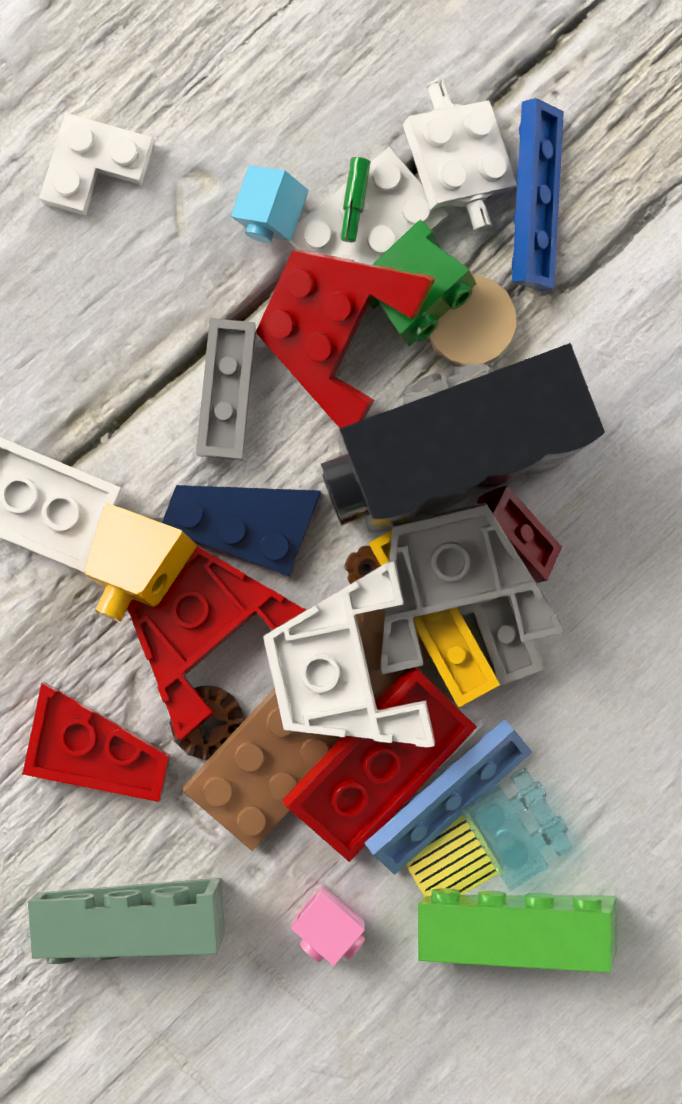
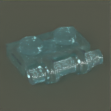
[459,768,573,891]

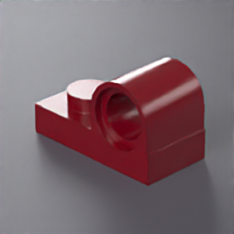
[475,485,562,583]

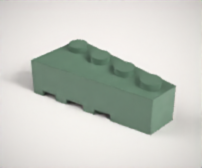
[28,878,225,964]

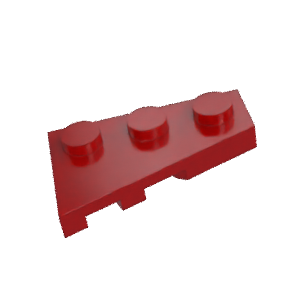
[22,682,170,802]

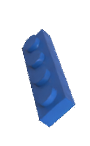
[512,98,564,291]

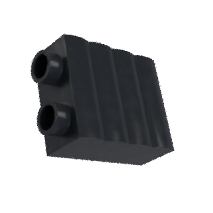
[320,343,605,532]

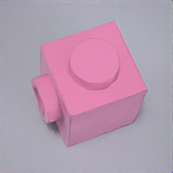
[291,884,365,966]

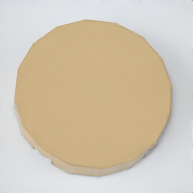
[428,275,517,366]

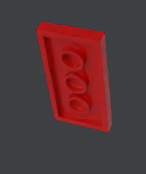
[282,667,477,862]

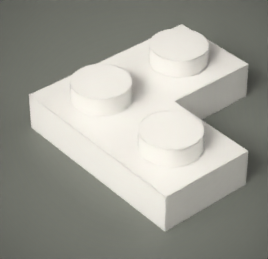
[39,113,154,216]

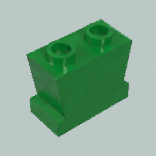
[370,219,477,347]

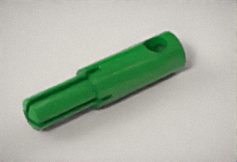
[341,157,371,243]

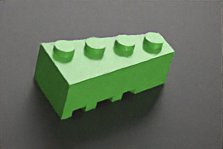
[418,888,616,973]

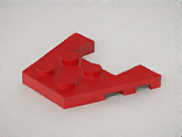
[256,249,436,428]
[127,545,306,741]

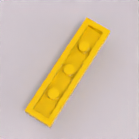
[369,530,500,708]

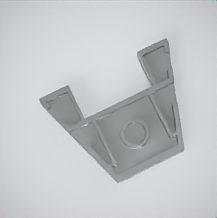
[381,503,564,674]

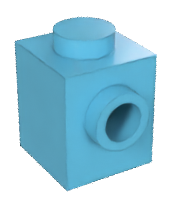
[231,165,309,243]

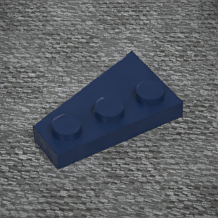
[162,485,321,577]

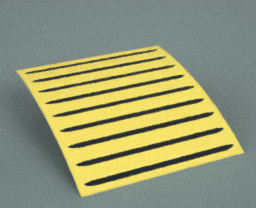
[406,811,503,897]

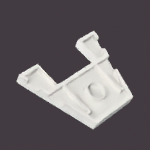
[263,561,435,747]

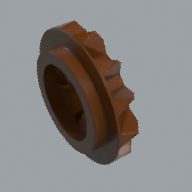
[169,685,244,760]

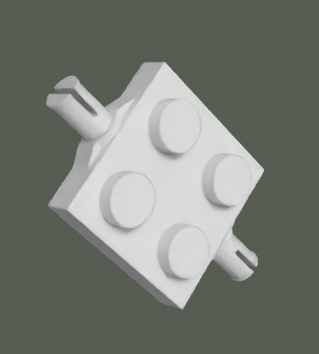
[403,79,517,232]

